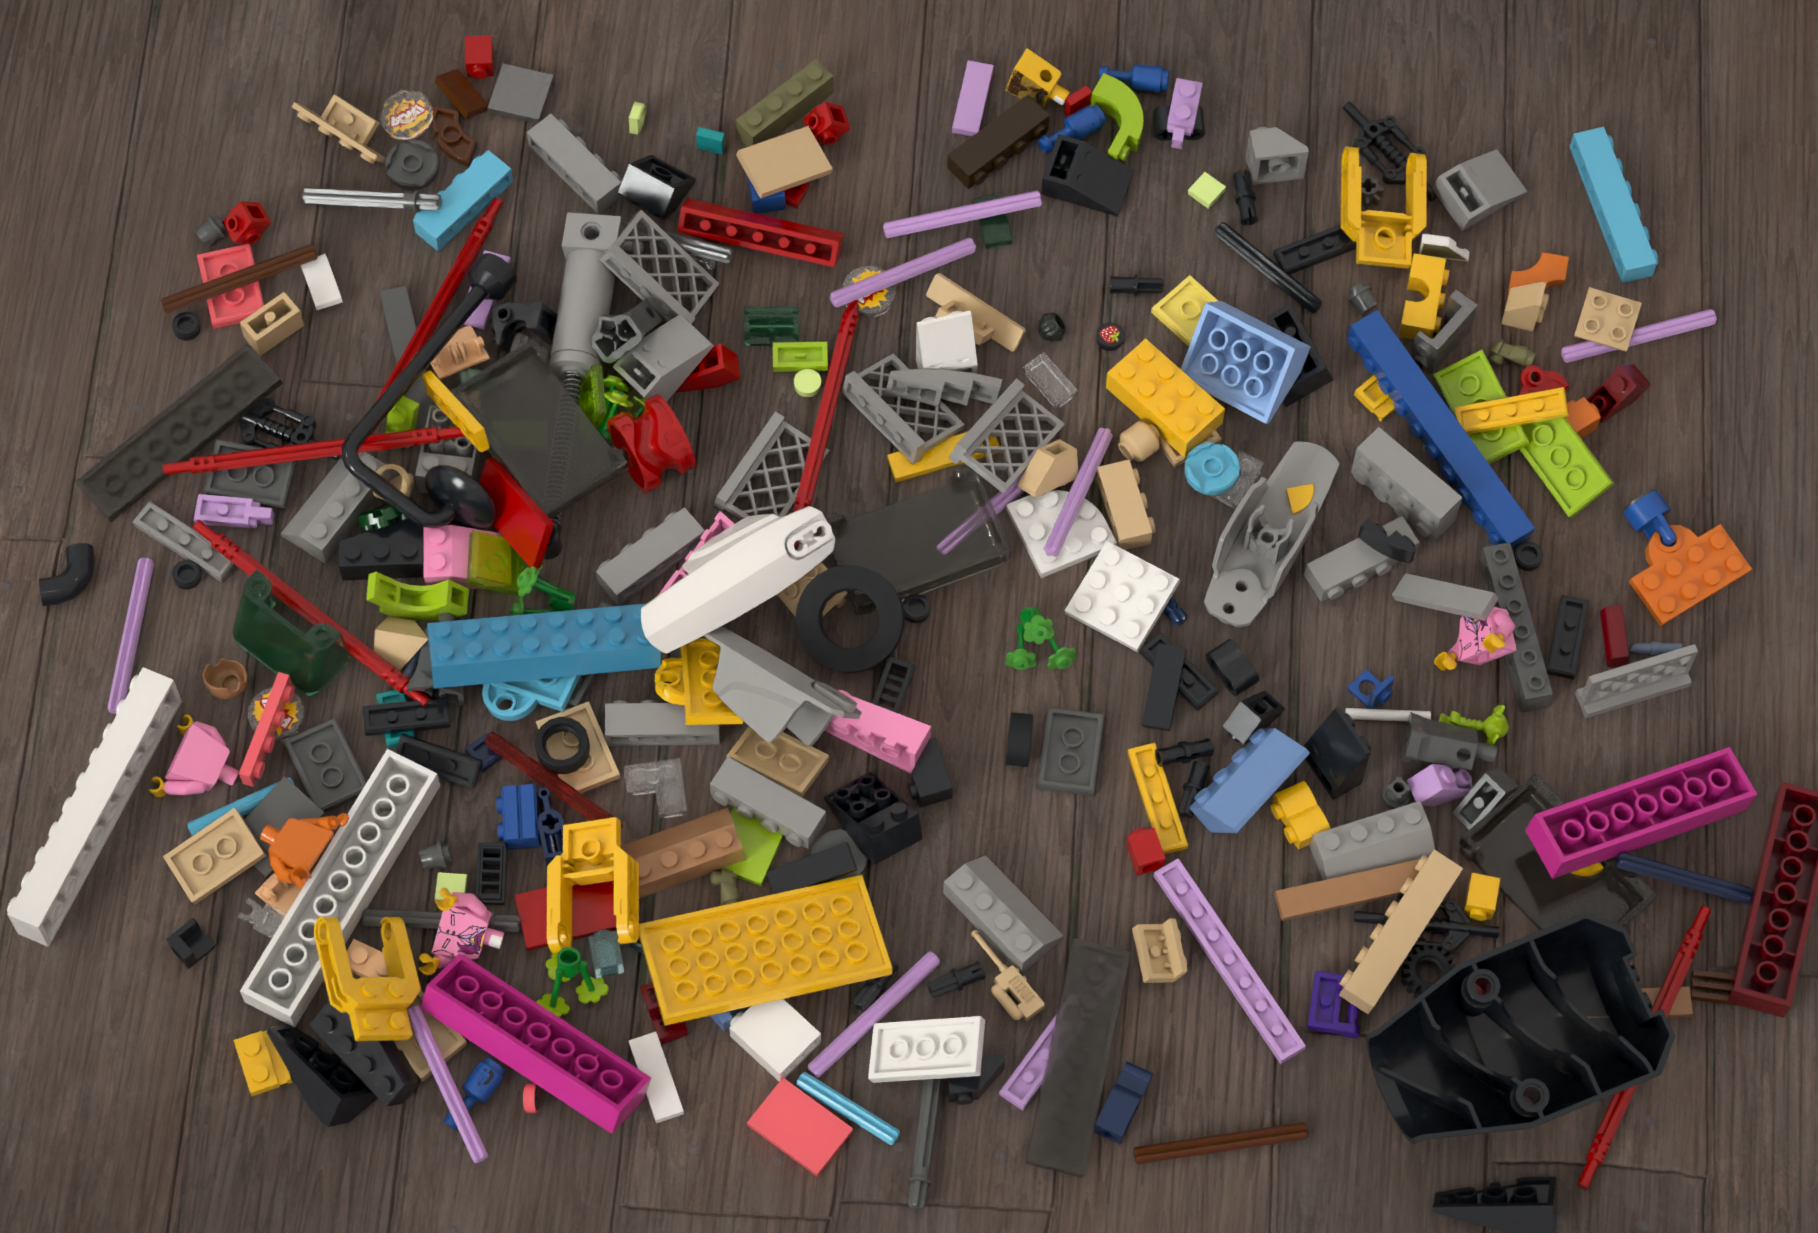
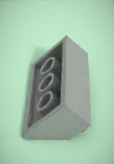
[281,452,392,564]
[1309,801,1435,880]
[943,855,1064,975]

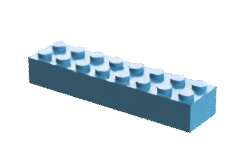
[427,603,661,689]

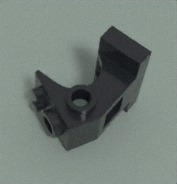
[490,301,557,353]

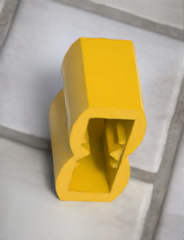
[1270,781,1331,850]

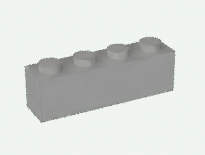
[527,114,623,215]
[596,507,705,606]
[1304,516,1420,602]
[605,700,720,746]
[710,757,826,849]

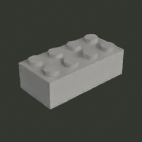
[1351,427,1462,542]

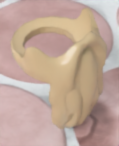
[373,464,414,503]

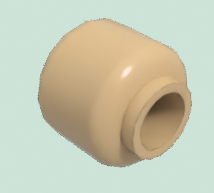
[1118,421,1160,462]

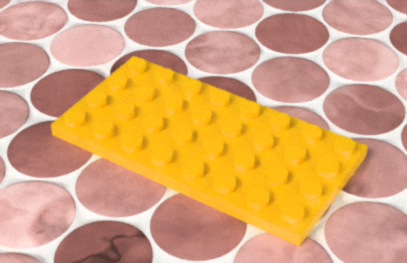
[639,875,892,1026]

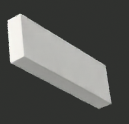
[629,1032,684,1123]

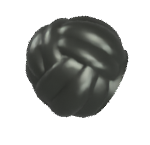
[1038,312,1066,342]

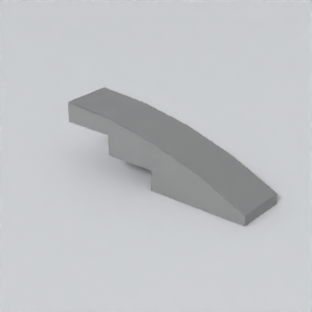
[885,369,1002,407]

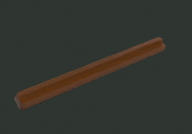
[161,244,317,313]
[1133,1122,1308,1164]

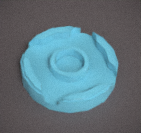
[1184,442,1240,496]

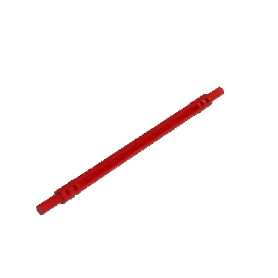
[371,197,503,435]
[792,299,859,550]
[163,426,465,475]
[193,520,431,708]
[1577,906,1711,1190]

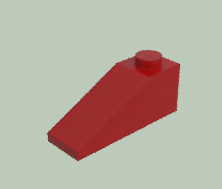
[675,343,740,393]

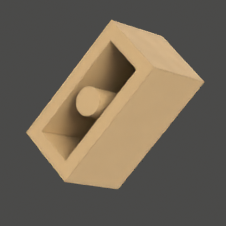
[240,292,304,356]

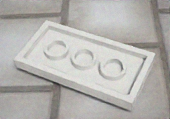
[868,1016,985,1083]

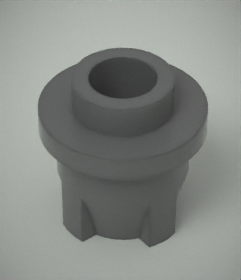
[194,215,226,248]
[1347,282,1379,315]
[1382,777,1411,809]
[419,840,453,870]

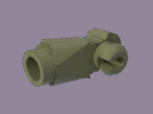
[1489,340,1536,367]
[710,868,741,906]

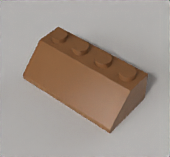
[621,808,746,899]

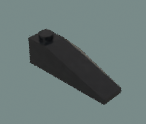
[267,1024,378,1127]
[1433,1176,1557,1233]

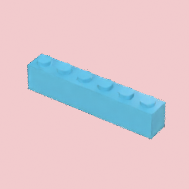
[1570,127,1658,283]

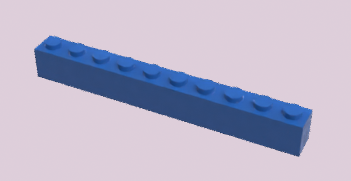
[1346,310,1535,549]

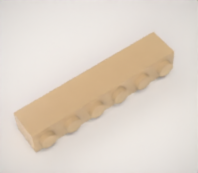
[1339,849,1463,1014]

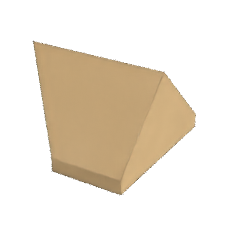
[374,616,428,672]

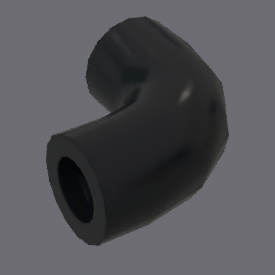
[39,543,95,606]

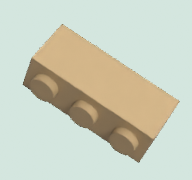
[1096,460,1156,550]

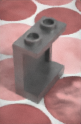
[1411,290,1478,375]

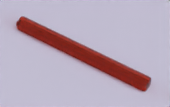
[484,731,623,830]

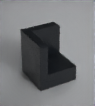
[166,918,215,969]

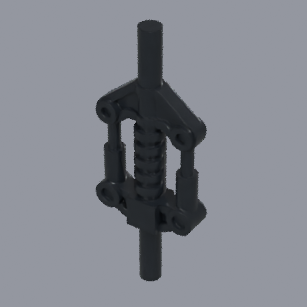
[1342,101,1437,202]
[215,398,340,461]
[1354,893,1499,955]

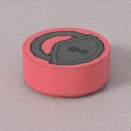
[523,1083,540,1113]

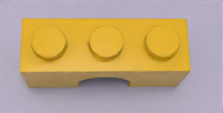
[1399,253,1449,339]

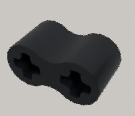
[1153,106,1205,141]
[1205,639,1260,696]

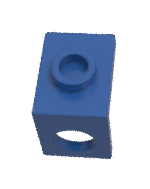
[1347,670,1395,709]

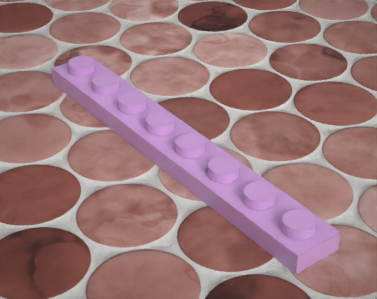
[1154,858,1306,1064]

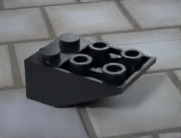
[1041,134,1134,217]
[1304,706,1371,800]
[824,772,923,865]

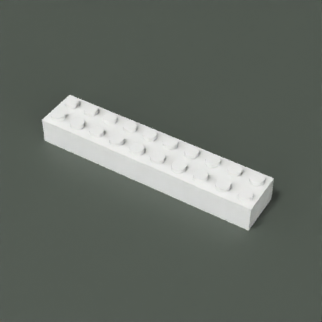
[7,667,182,947]
[240,749,440,1028]

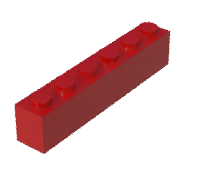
[677,198,845,267]

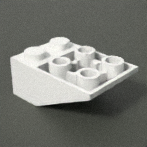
[916,311,978,374]

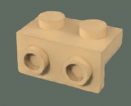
[1132,918,1187,983]

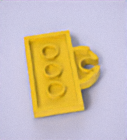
[655,638,743,725]

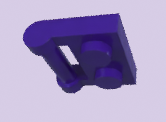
[1307,971,1360,1038]

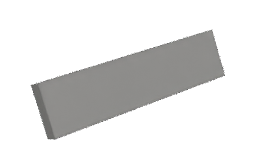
[132,501,236,582]
[1392,573,1498,621]

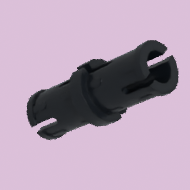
[1233,170,1258,225]
[1155,738,1214,767]

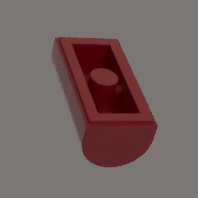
[1600,605,1629,668]

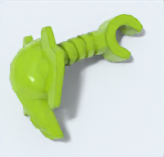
[1439,705,1509,745]

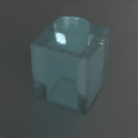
[588,930,625,978]

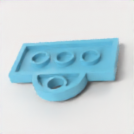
[480,675,581,721]

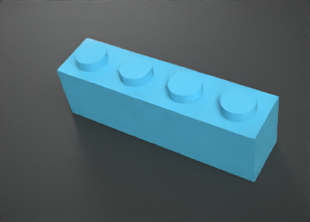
[413,150,513,252]

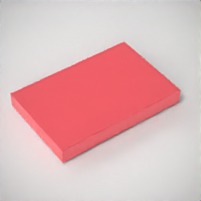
[197,244,264,329]
[747,1078,853,1177]

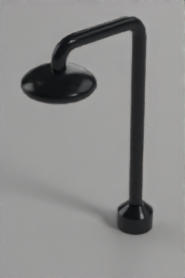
[341,253,517,530]

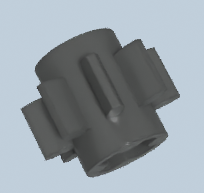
[1361,174,1384,210]

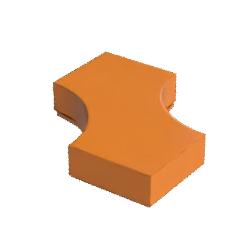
[1507,252,1569,299]

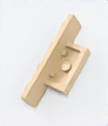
[292,95,386,164]
[926,273,1026,352]

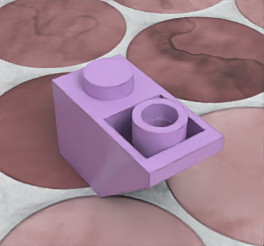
[1407,764,1473,807]

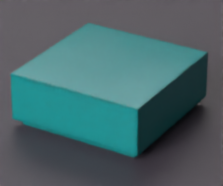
[696,127,725,155]

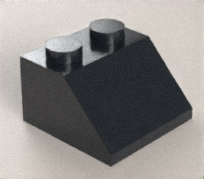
[618,155,696,217]

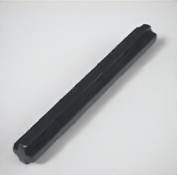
[1214,222,1322,313]

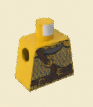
[1005,49,1070,108]

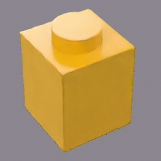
[1463,873,1500,921]

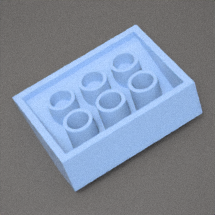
[1181,301,1310,424]

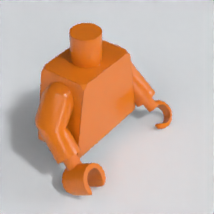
[260,813,349,888]

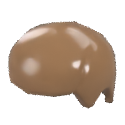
[202,658,249,700]

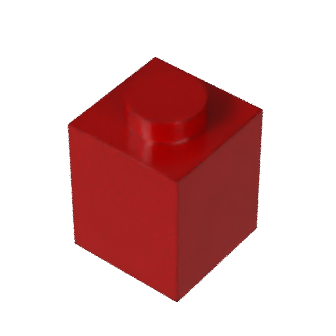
[465,35,494,79]
[1126,827,1166,876]

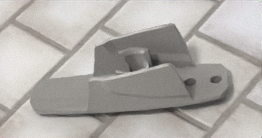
[1204,441,1340,628]
[703,626,862,746]

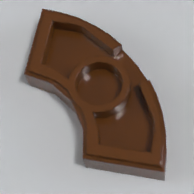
[432,105,478,167]

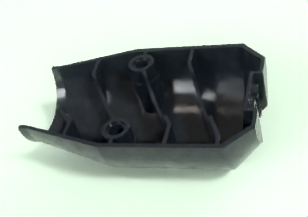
[1366,912,1675,1144]

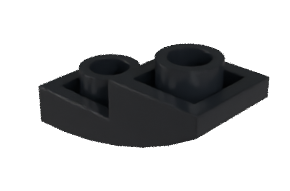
[1358,518,1416,564]

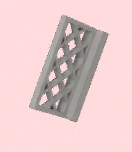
[599,210,719,324]
[842,353,965,464]
[949,378,1065,494]
[713,411,830,520]
[1575,644,1698,719]

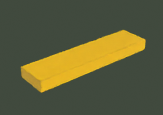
[422,370,490,453]
[1455,387,1569,435]
[887,432,1000,483]
[1127,743,1188,855]

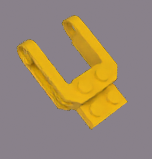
[1341,146,1427,269]
[547,817,639,954]
[314,917,421,1041]

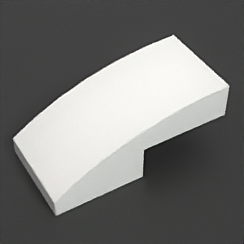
[301,254,343,310]

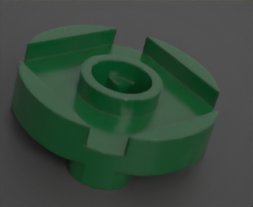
[357,505,407,532]

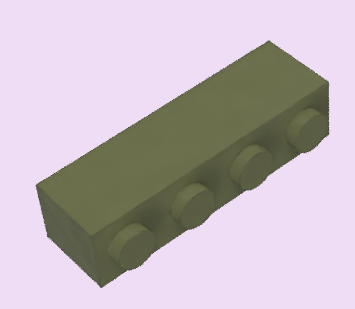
[735,59,834,147]

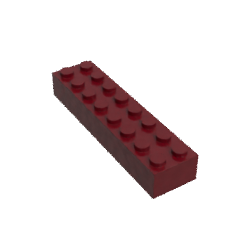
[1727,782,1818,1018]

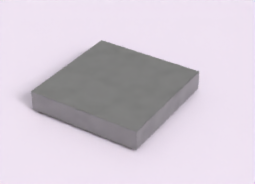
[488,64,554,124]

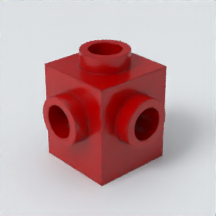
[803,102,850,146]
[222,201,271,244]

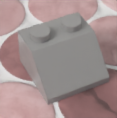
[1246,127,1309,185]

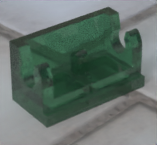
[744,307,799,346]

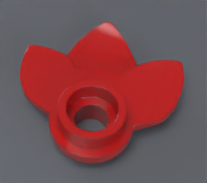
[1518,365,1569,396]

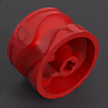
[607,394,696,493]

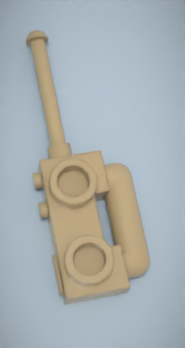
[971,930,1045,1021]

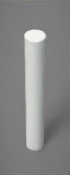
[1345,708,1431,722]

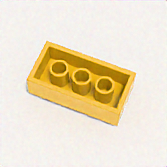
[1106,339,1225,458]

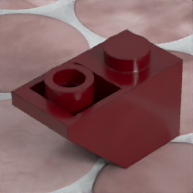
[1587,364,1651,423]

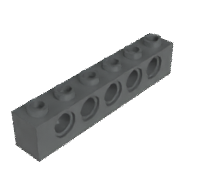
[1479,542,1553,712]

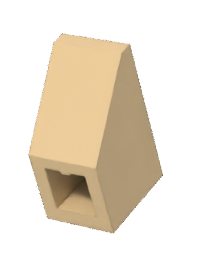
[1501,282,1549,332]
[1018,439,1078,498]

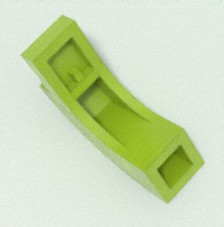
[1091,73,1143,162]
[366,572,469,621]

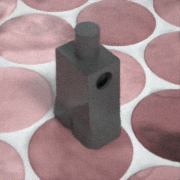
[591,298,663,363]
[407,613,464,706]
[1401,712,1497,770]

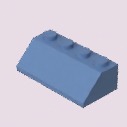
[1189,728,1310,833]

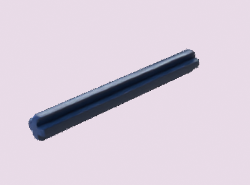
[1616,852,1753,904]

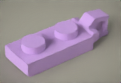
[1167,78,1203,149]
[194,494,274,529]

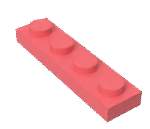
[239,672,295,787]

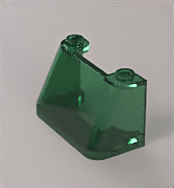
[232,569,350,696]

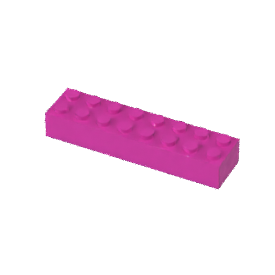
[1525,747,1758,879]
[420,953,651,1134]

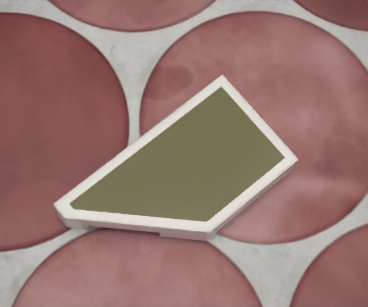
[1419,234,1469,262]

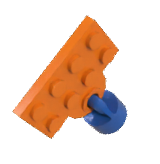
[1623,489,1752,627]

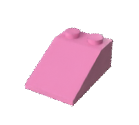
[424,525,511,589]

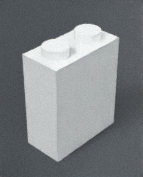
[729,999,821,1082]

